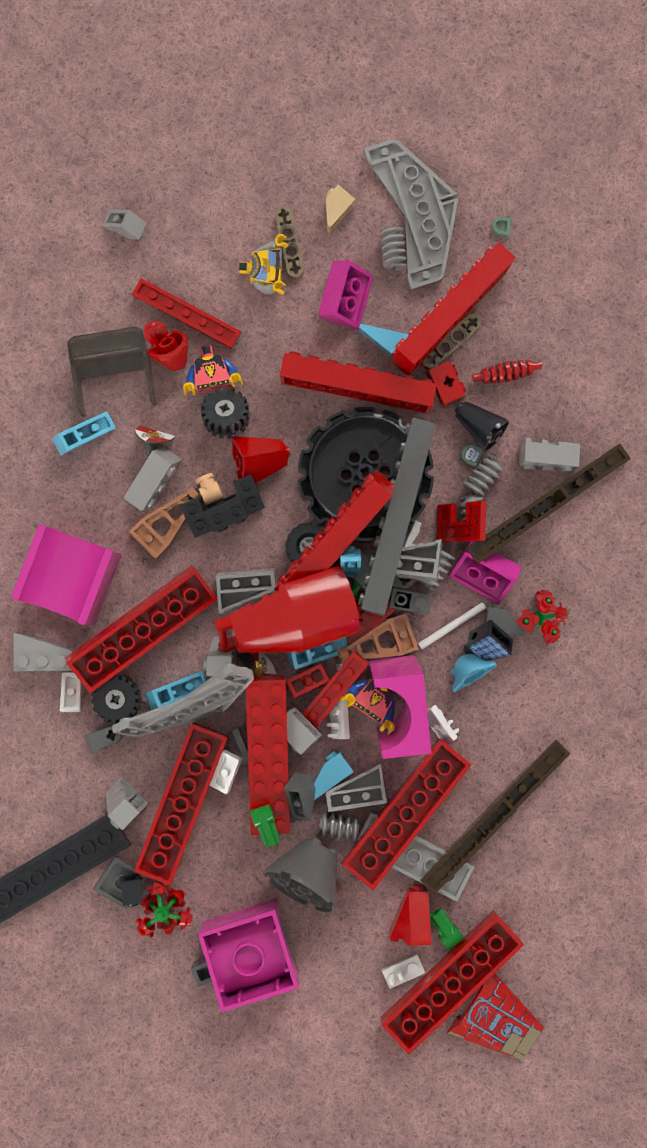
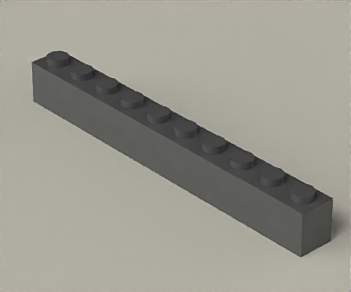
[358,418,436,617]

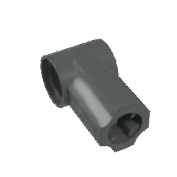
[227,726,248,767]

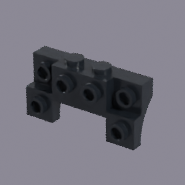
[179,474,265,538]

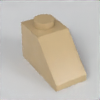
[325,185,355,233]

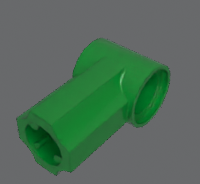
[250,804,281,847]
[430,908,464,950]

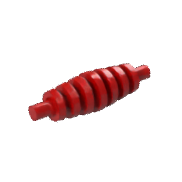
[472,360,542,384]

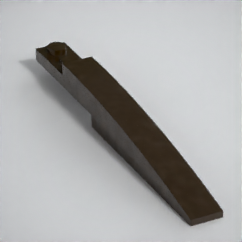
[467,443,631,564]
[420,739,570,895]

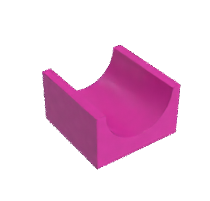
[11,524,121,626]
[369,655,431,759]
[198,899,300,1012]

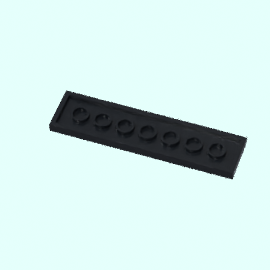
[0,814,131,924]

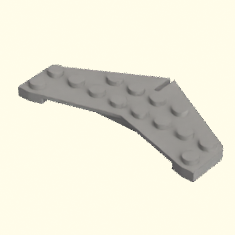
[364,139,459,291]
[112,664,254,737]

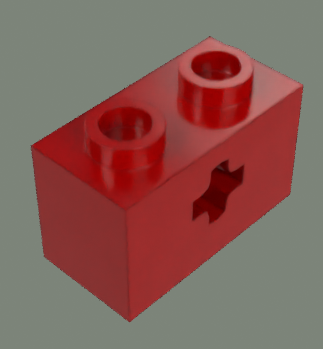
[427,361,466,408]
[286,664,329,699]

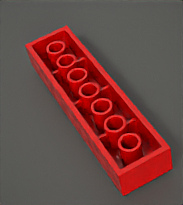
[391,242,516,375]
[280,351,437,414]
[274,470,395,592]
[65,565,218,693]
[246,675,290,836]
[134,722,229,886]
[340,740,471,890]
[380,910,524,1055]

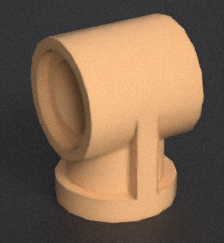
[196,473,224,506]

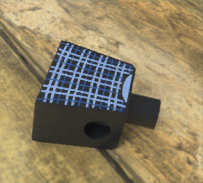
[464,620,513,661]

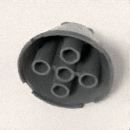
[263,838,338,913]

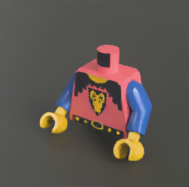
[183,346,243,396]
[340,678,395,735]

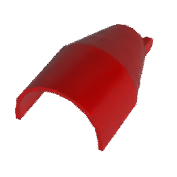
[214,566,359,653]

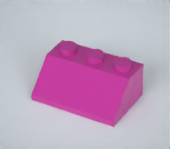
[318,260,374,329]
[449,541,521,605]

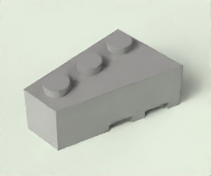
[518,438,580,472]
[124,447,183,511]
[395,539,442,582]
[216,568,276,614]
[14,632,75,671]
[203,636,236,676]
[326,764,387,812]
[106,777,149,830]

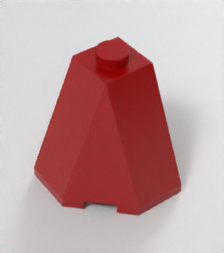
[232,436,290,484]
[389,885,431,946]

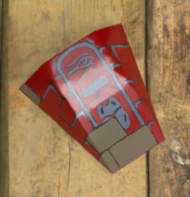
[447,973,544,1061]

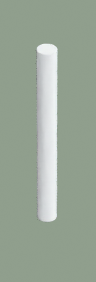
[418,602,486,649]

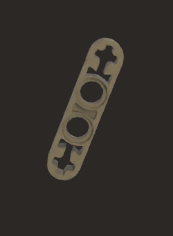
[275,206,304,280]
[422,314,481,370]

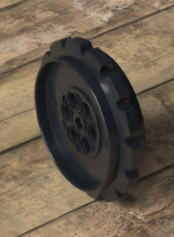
[298,407,434,542]

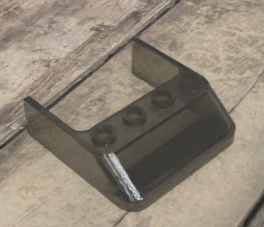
[67,327,157,417]

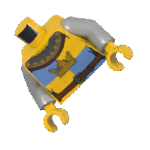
[239,234,288,295]

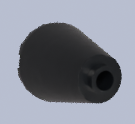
[455,401,509,452]

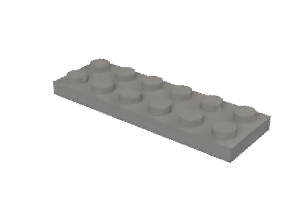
[353,812,475,902]

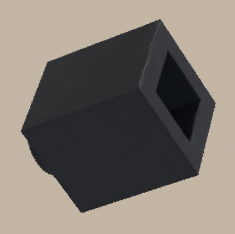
[120,873,143,907]

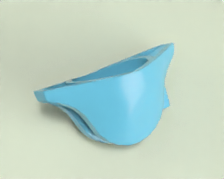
[450,654,497,692]

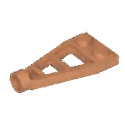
[129,487,202,559]
[337,613,418,664]

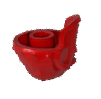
[144,321,188,371]

